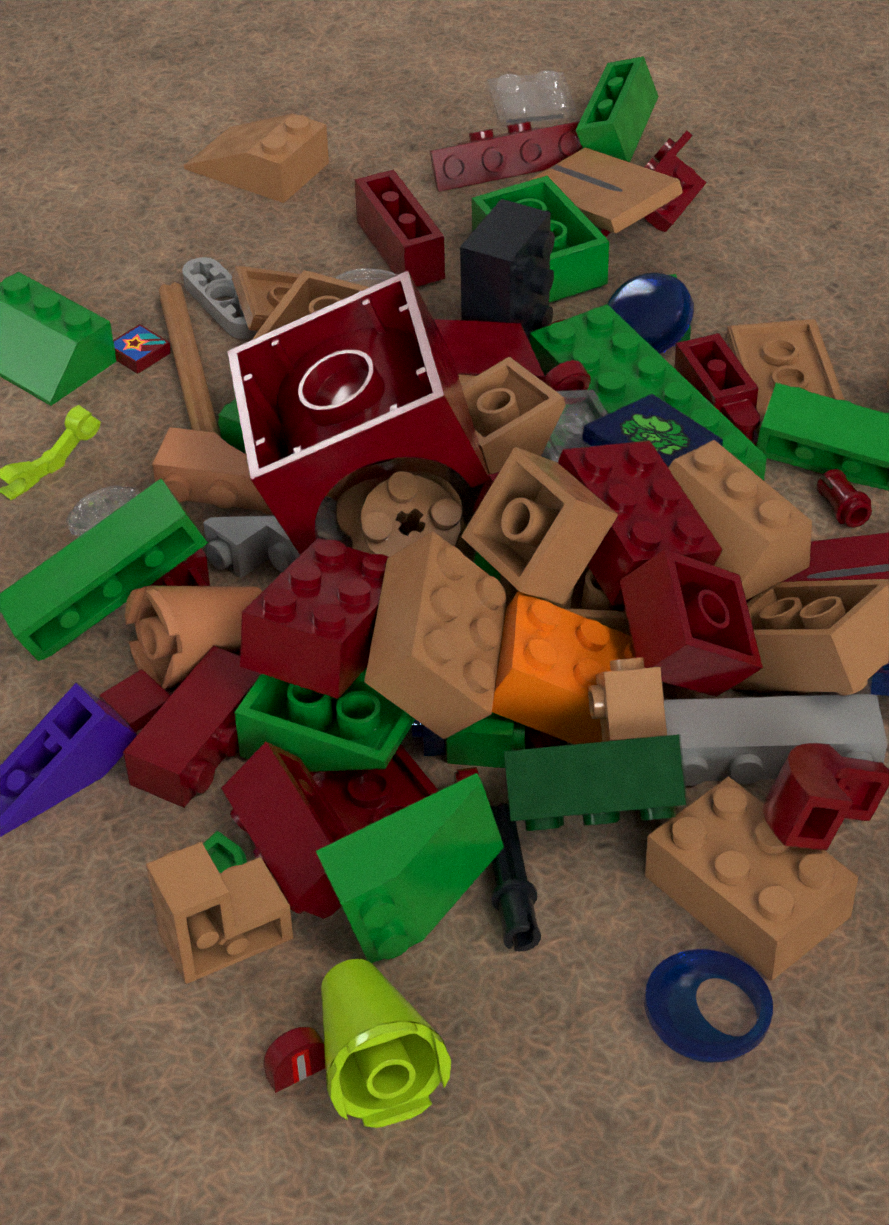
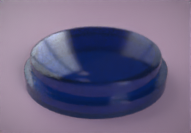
[607,273,694,354]
[644,949,773,1063]

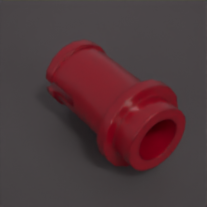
[816,469,872,528]

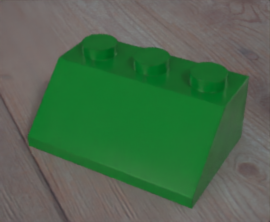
[0,272,117,406]

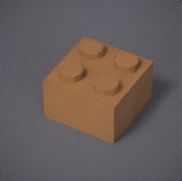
[461,447,618,605]

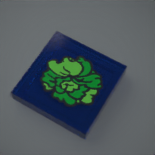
[582,394,723,467]

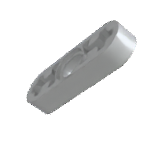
[182,257,258,339]

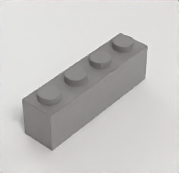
[656,694,887,786]

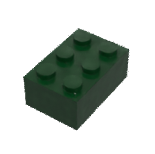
[504,734,688,831]

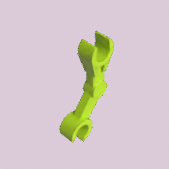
[0,405,101,500]

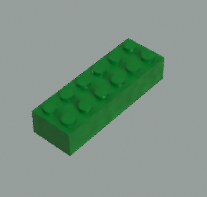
[530,304,767,481]

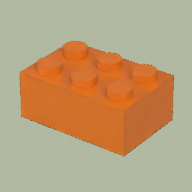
[492,591,647,744]

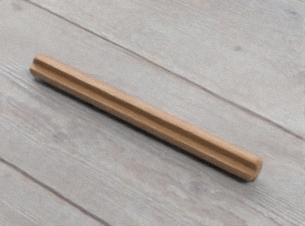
[159,282,220,436]

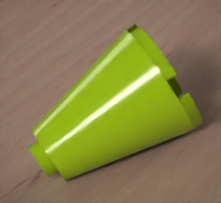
[321,959,451,1128]

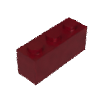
[355,169,445,287]
[123,646,261,808]
[221,742,349,919]

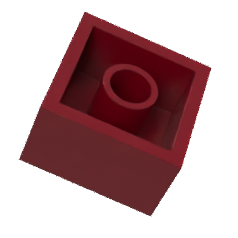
[620,549,763,697]

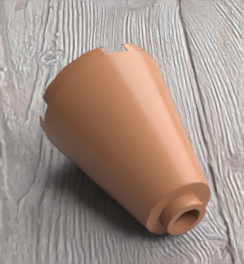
[125,586,263,689]

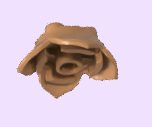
[336,471,474,562]

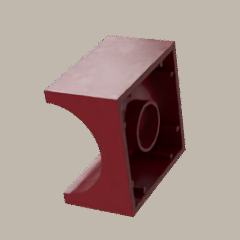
[227,270,490,555]

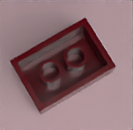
[557,441,723,606]
[240,538,389,699]

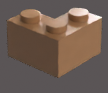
[146,842,294,984]

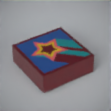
[113,324,171,374]

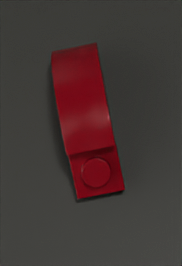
[763,743,889,851]

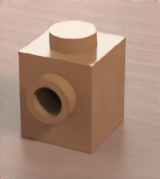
[588,658,667,741]

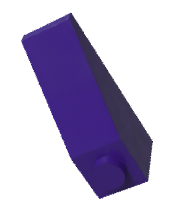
[0,682,138,837]

